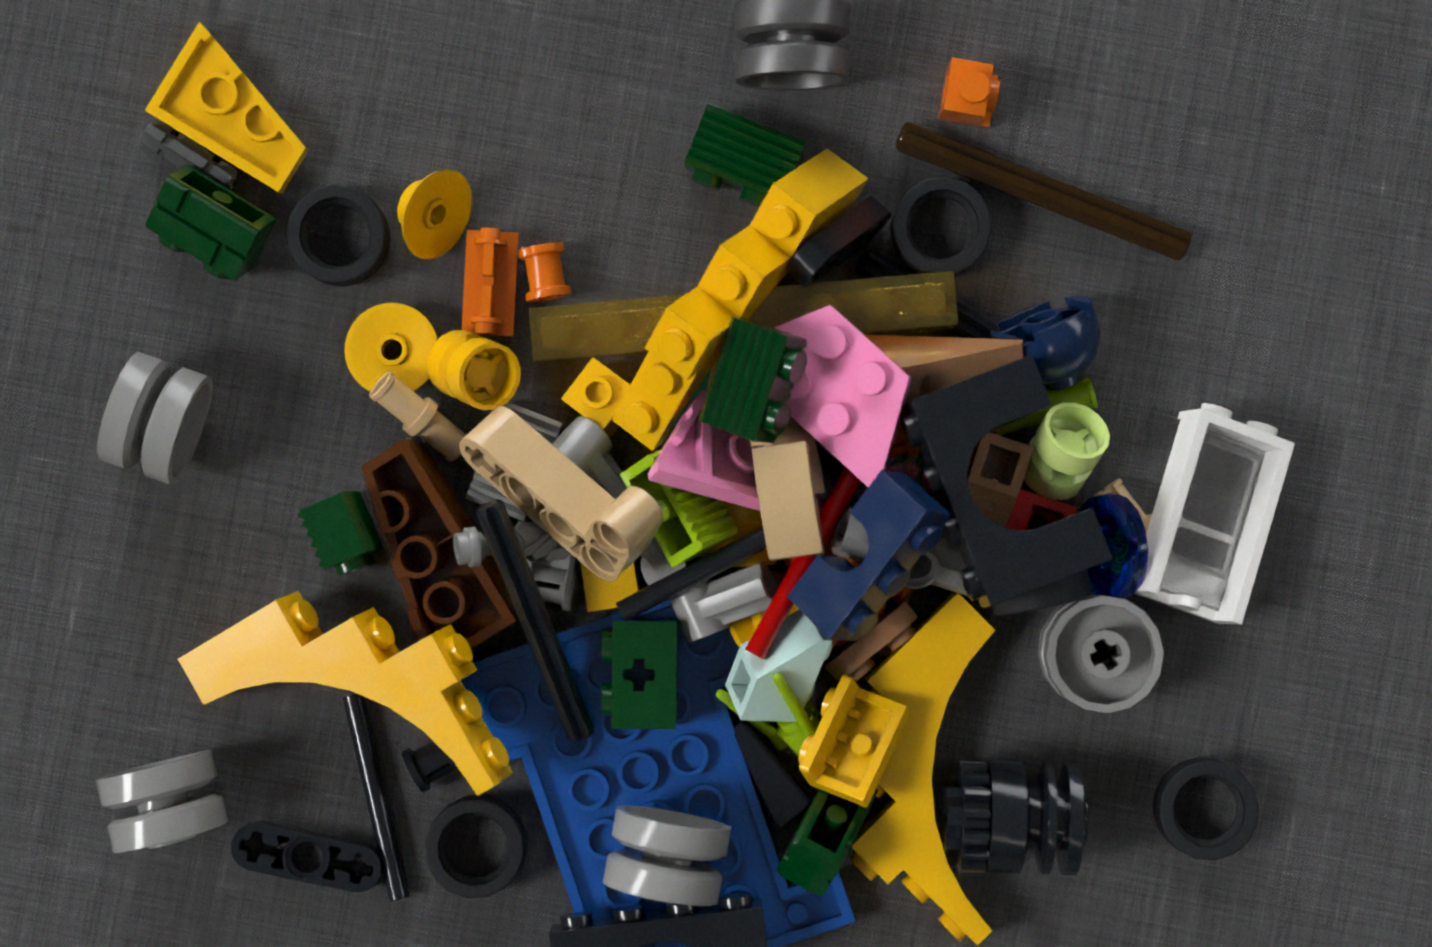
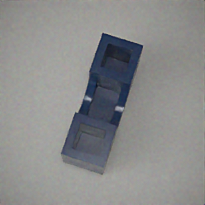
[787,469,951,641]

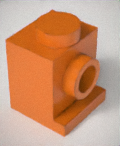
[938,57,1000,128]

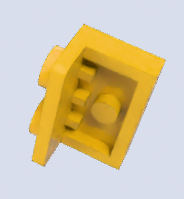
[798,675,911,808]

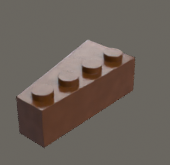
[361,436,519,649]

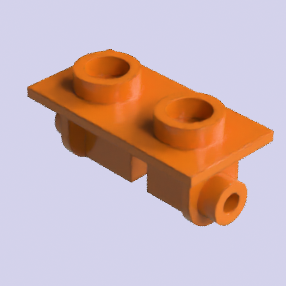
[462,228,519,337]

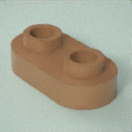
[824,600,918,682]

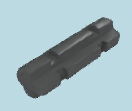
[140,119,239,190]

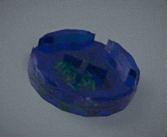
[1078,493,1148,598]

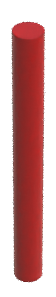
[745,467,861,660]

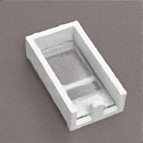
[1128,403,1295,625]

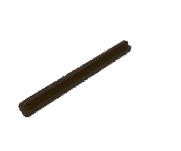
[895,122,1192,261]

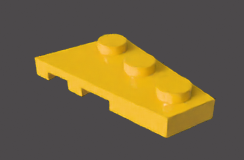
[145,21,309,195]

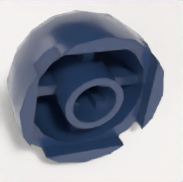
[990,296,1100,391]

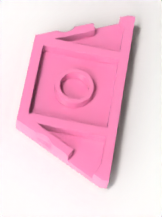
[774,305,913,487]
[648,390,824,512]

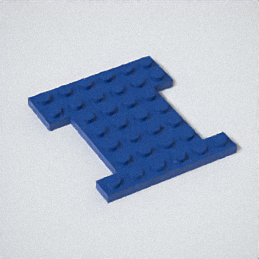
[461,579,856,947]

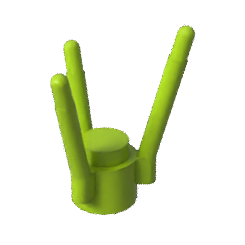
[716,672,821,758]

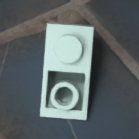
[725,610,832,722]

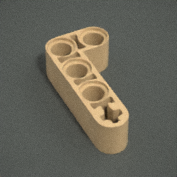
[459,406,663,582]

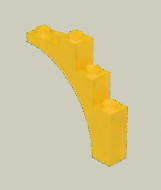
[611,148,869,451]
[178,591,513,796]
[849,592,995,946]

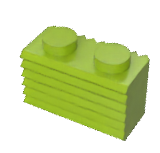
[620,450,739,569]

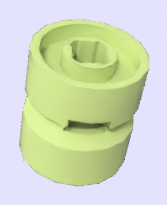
[1023,402,1110,500]

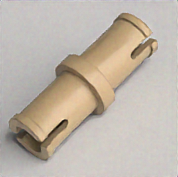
[369,371,467,462]

